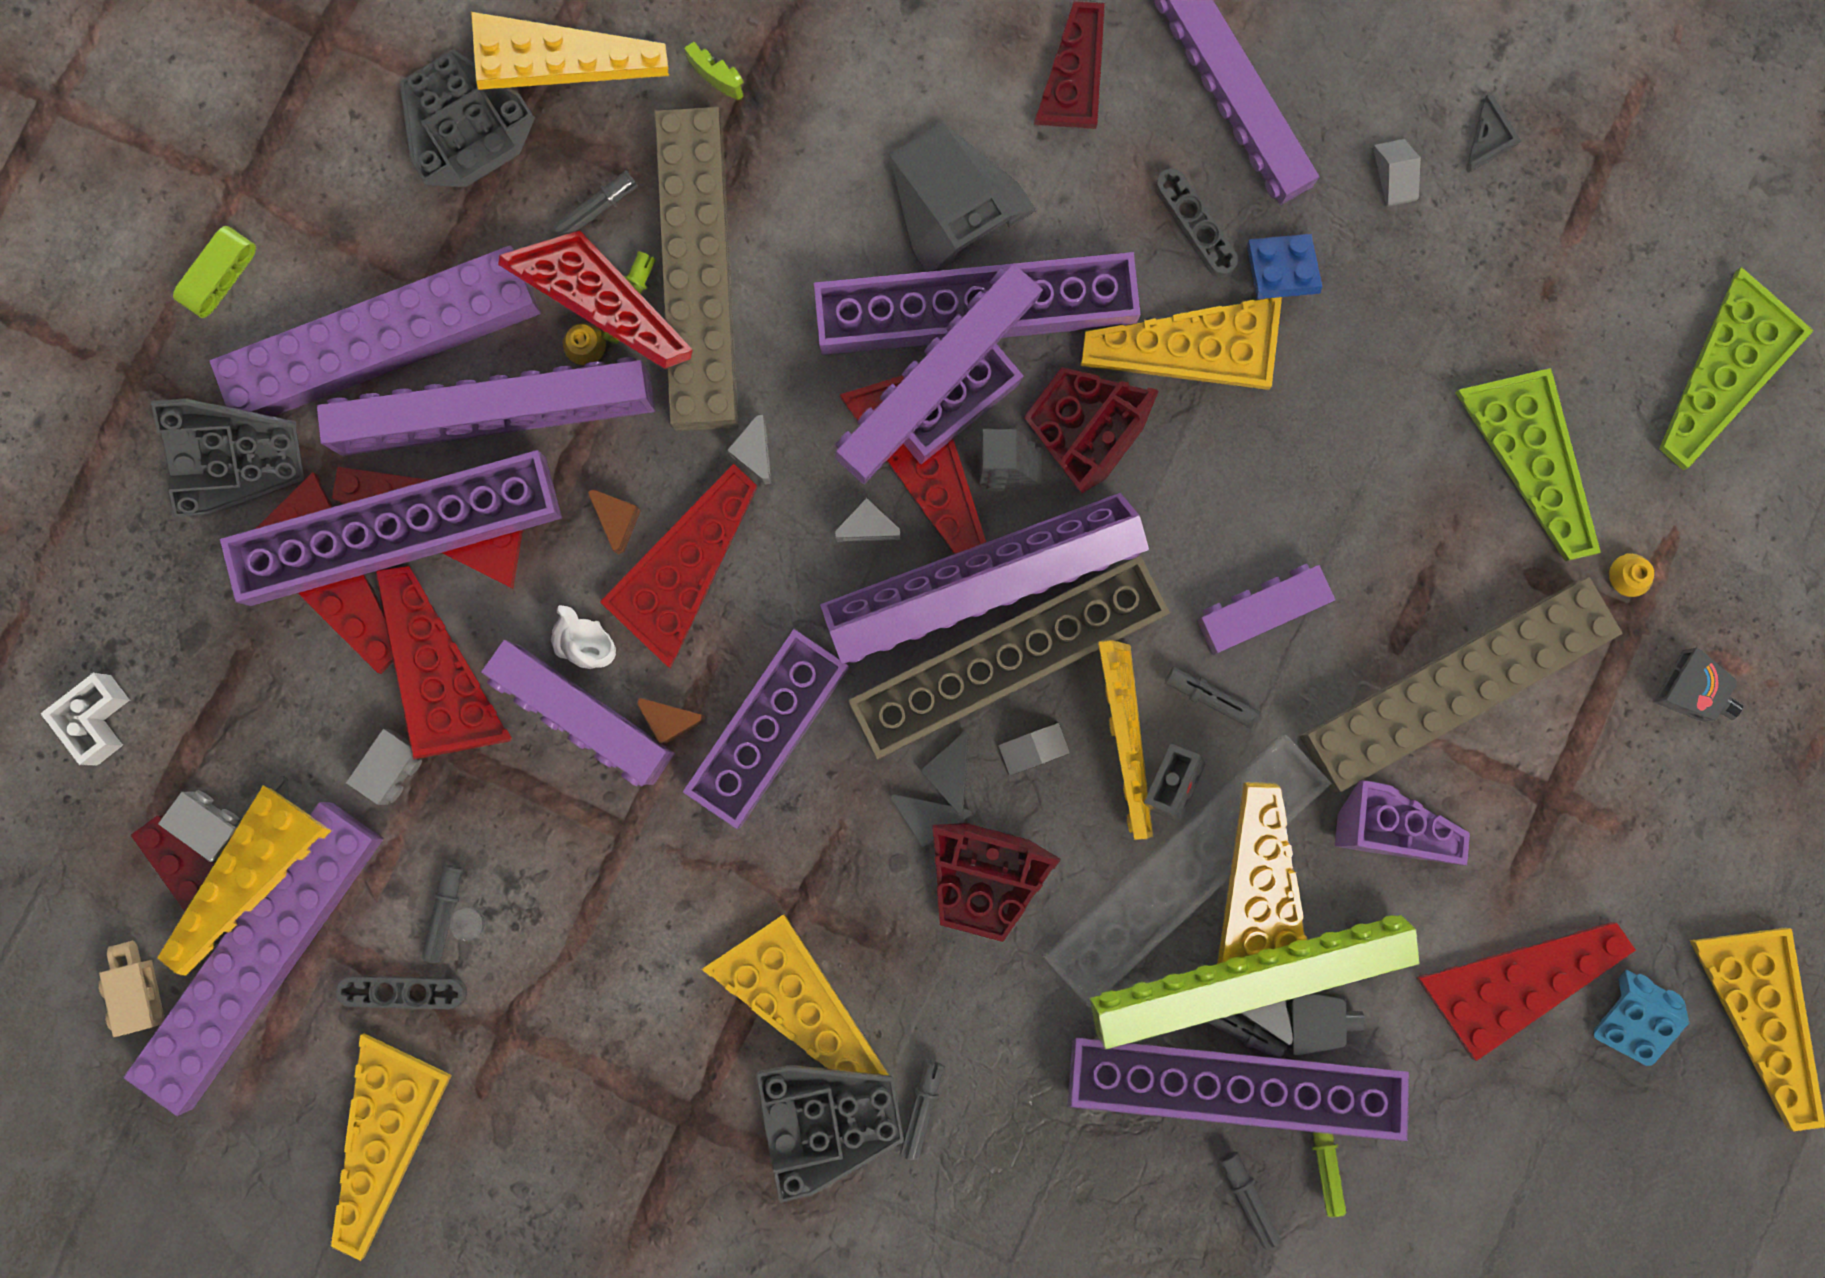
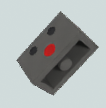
[1144,743,1206,823]

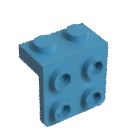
[1594,969,1689,1066]

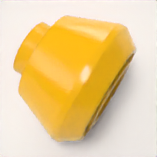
[563,323,606,365]
[1609,554,1654,597]

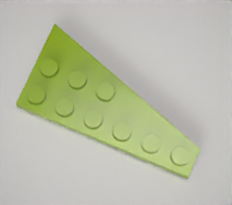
[1659,267,1814,470]
[1455,368,1601,562]

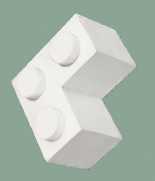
[41,673,130,765]

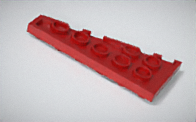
[498,230,693,369]
[839,376,986,554]
[600,463,758,669]
[332,467,523,589]
[255,472,393,674]
[376,566,512,760]
[1416,922,1636,1061]

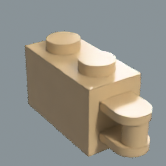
[99,941,165,1037]

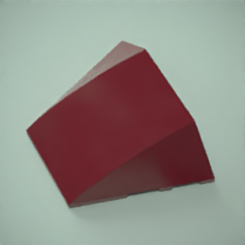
[1024,367,1158,494]
[932,823,1060,942]

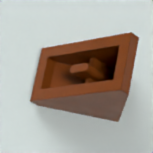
[588,490,641,555]
[637,698,705,745]

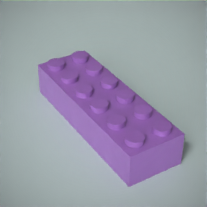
[683,629,849,829]
[482,640,675,786]

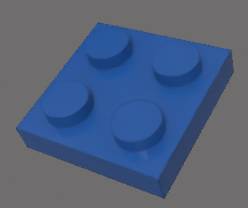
[1247,234,1322,299]

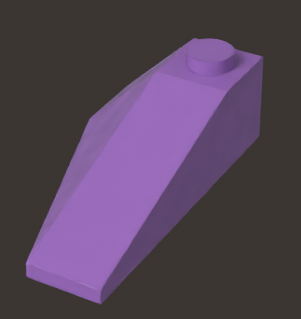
[1335,780,1470,865]

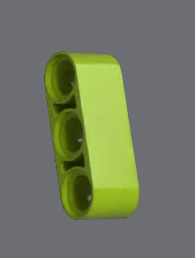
[173,226,256,318]

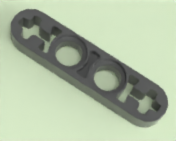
[1156,168,1238,278]
[336,975,467,1009]

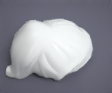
[551,606,616,669]

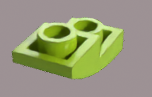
[684,41,743,100]

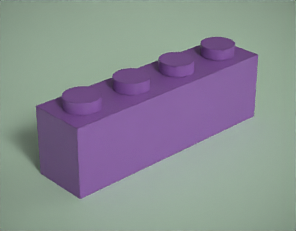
[1197,564,1336,655]

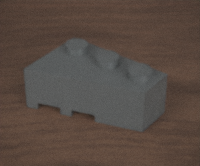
[979,429,1043,491]

